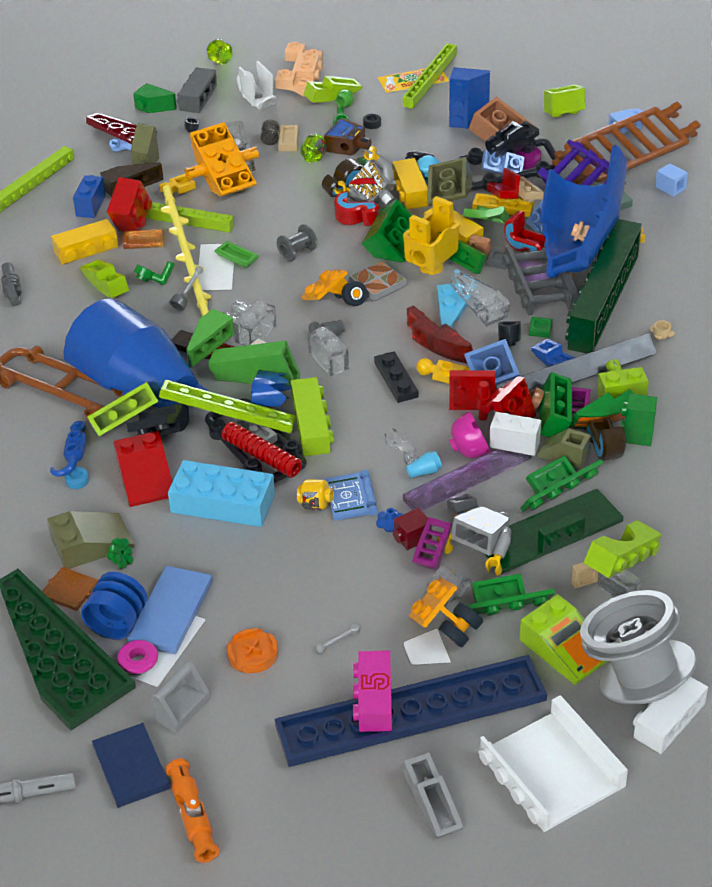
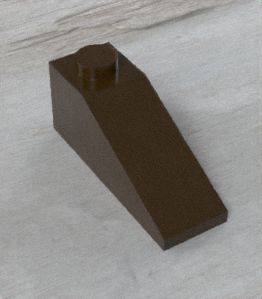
[100,162,164,197]

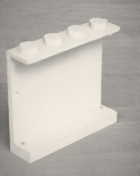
[478,695,628,832]

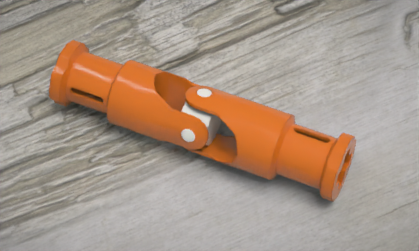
[165,758,220,863]

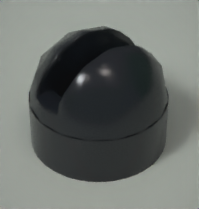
[184,117,200,133]

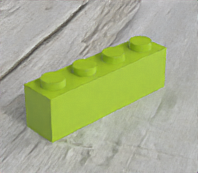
[290,377,334,456]

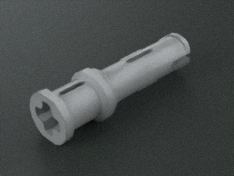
[0,773,76,803]

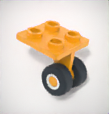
[301,269,367,306]
[409,577,484,648]

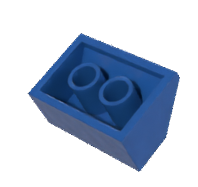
[449,67,490,129]

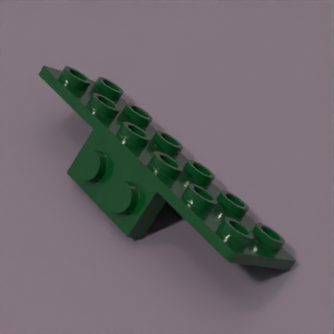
[483,489,624,574]

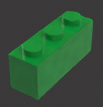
[540,372,572,438]

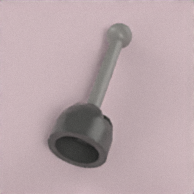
[169,266,203,311]

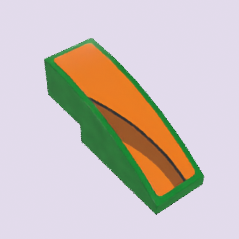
[570,389,634,428]

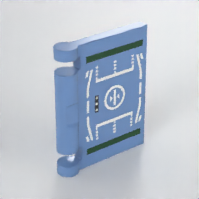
[325,470,378,521]

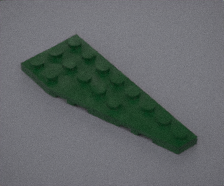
[0,568,136,731]

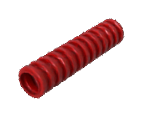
[222,422,302,478]

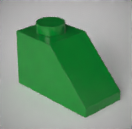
[133,83,177,113]

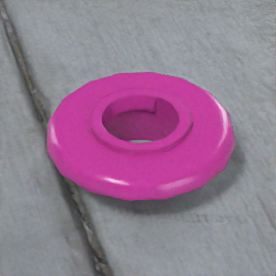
[117,640,159,674]

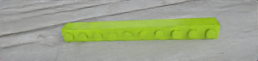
[403,43,457,109]
[0,146,75,212]
[146,202,234,233]

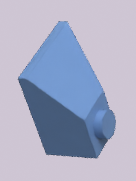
[464,339,520,385]

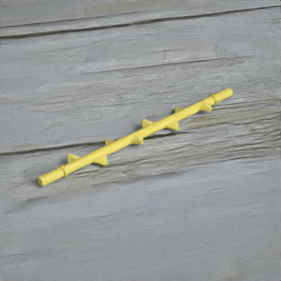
[161,185,211,316]

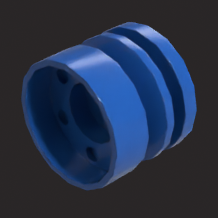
[81,572,148,640]

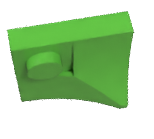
[463,206,511,224]

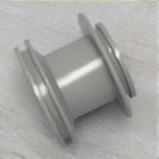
[580,590,697,704]

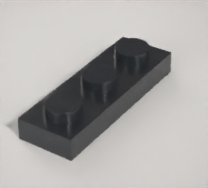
[374,351,419,403]

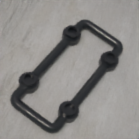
[457,138,556,190]
[205,398,307,483]

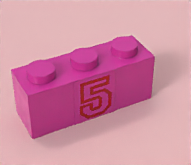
[353,650,392,732]

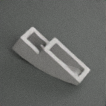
[401,752,464,838]

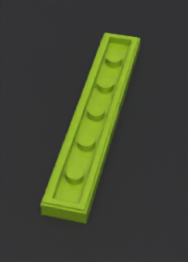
[159,380,296,434]

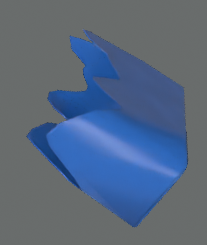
[251,370,291,407]

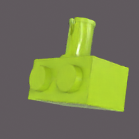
[544,84,585,117]
[597,359,649,399]

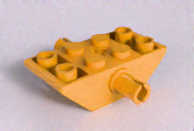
[185,122,259,197]

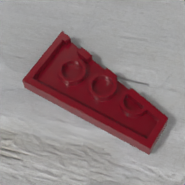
[86,113,157,144]

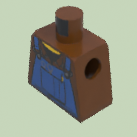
[324,118,371,156]

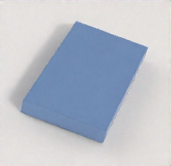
[128,566,213,654]

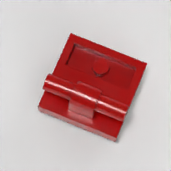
[449,370,495,421]
[482,377,536,418]

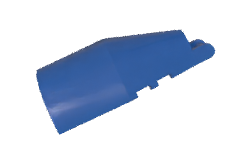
[540,144,627,279]
[63,298,208,408]

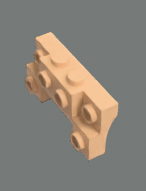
[275,42,323,97]

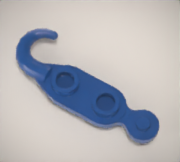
[50,421,87,477]

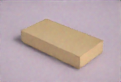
[278,125,299,151]

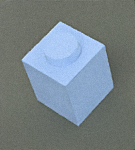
[655,164,688,197]

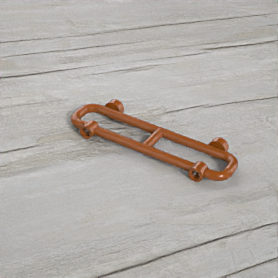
[0,345,123,421]

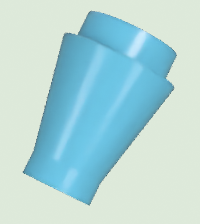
[406,451,442,479]

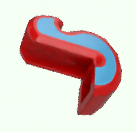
[334,191,379,226]
[504,211,546,252]

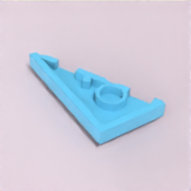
[437,283,477,337]

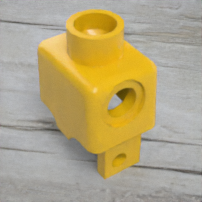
[403,196,460,275]

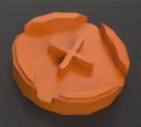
[227,628,278,673]

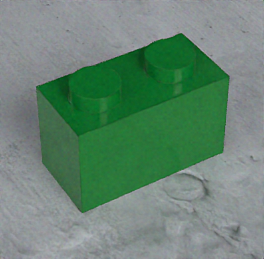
[621,394,658,447]

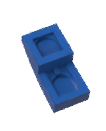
[531,339,576,367]

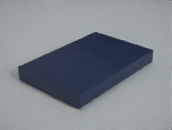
[92,723,170,808]

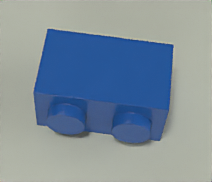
[73,175,106,218]

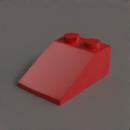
[113,431,172,507]

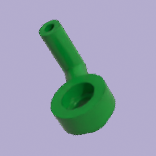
[134,261,175,285]

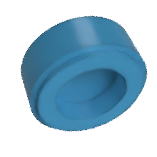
[65,467,89,489]

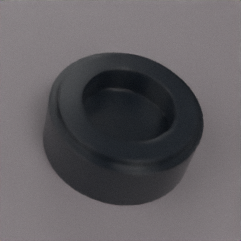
[363,114,381,129]

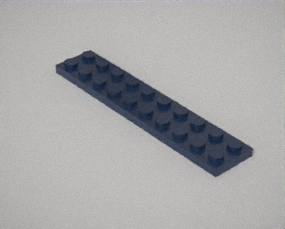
[274,655,547,767]

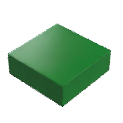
[528,317,553,338]

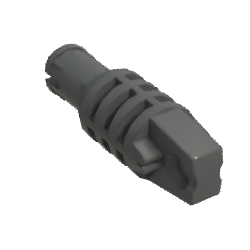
[1,262,22,306]

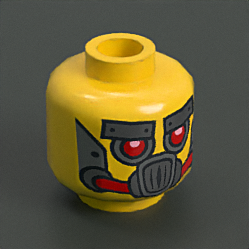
[297,479,334,510]

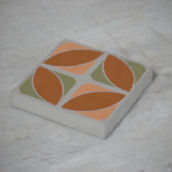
[349,260,407,301]

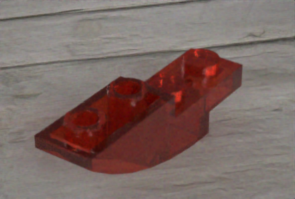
[407,305,473,364]

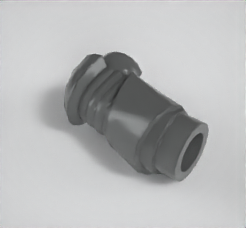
[308,320,345,341]

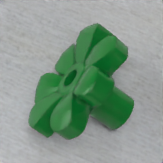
[107,538,134,569]

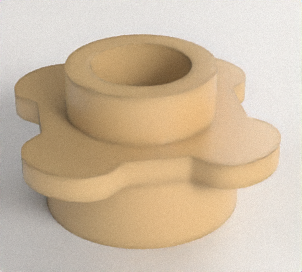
[650,320,675,340]

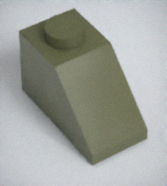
[131,123,159,165]

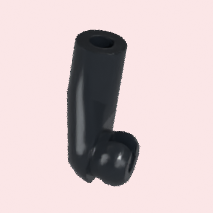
[405,150,434,160]

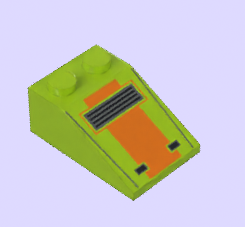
[520,594,608,685]

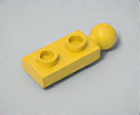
[416,358,470,384]

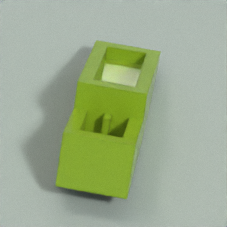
[304,76,362,102]
[80,259,130,298]

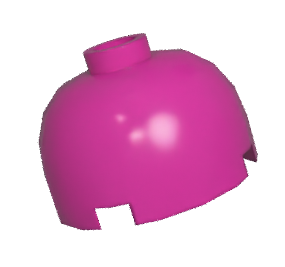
[449,411,491,459]

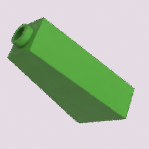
[208,340,300,388]

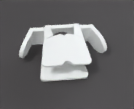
[237,61,277,110]

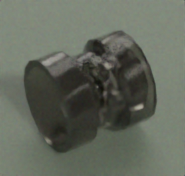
[261,119,280,145]

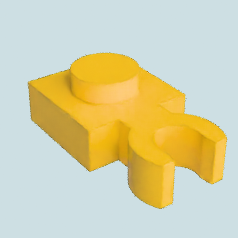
[159,174,196,194]

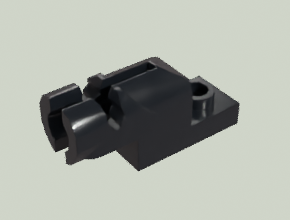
[485,121,539,158]

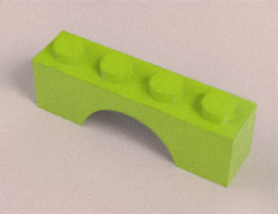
[583,520,662,578]

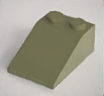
[427,157,472,206]
[47,511,135,570]

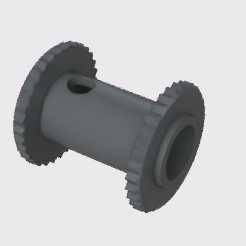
[277,224,317,262]

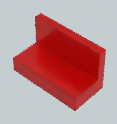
[487,168,520,199]

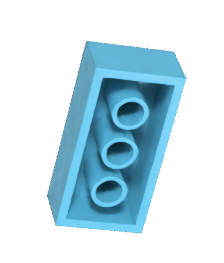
[168,460,275,527]

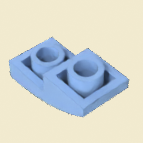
[481,149,524,174]

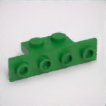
[520,455,603,512]
[452,573,555,617]

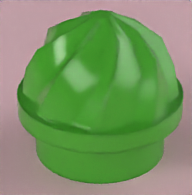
[335,90,354,108]

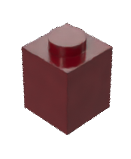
[393,508,432,550]

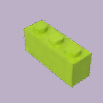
[87,382,158,436]

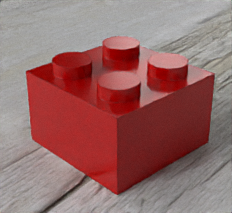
[106,177,152,235]

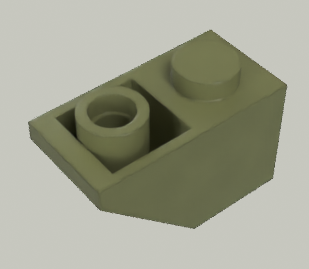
[537,428,591,470]

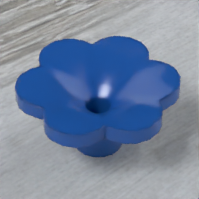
[376,508,403,532]

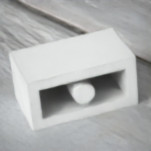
[490,412,541,456]

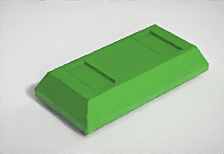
[215,241,259,268]

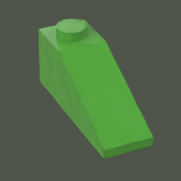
[187,308,234,368]

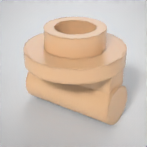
[571,221,590,242]

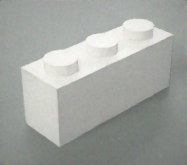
[633,677,708,754]

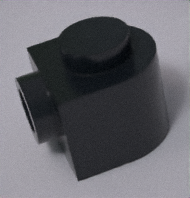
[498,321,521,346]

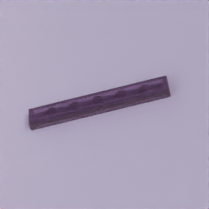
[403,449,532,511]

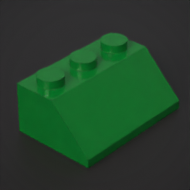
[361,199,412,263]

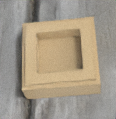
[571,562,598,588]

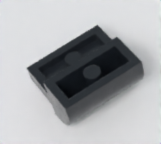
[126,404,189,436]

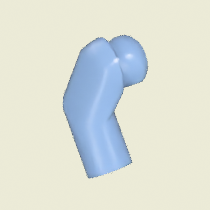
[109,139,132,152]

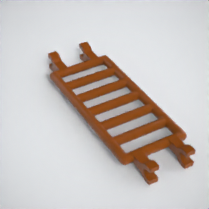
[552,101,701,185]

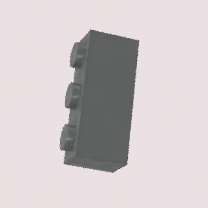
[176,67,217,113]

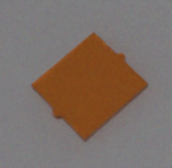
[42,567,99,611]

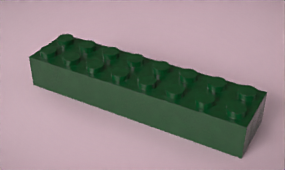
[565,219,642,354]

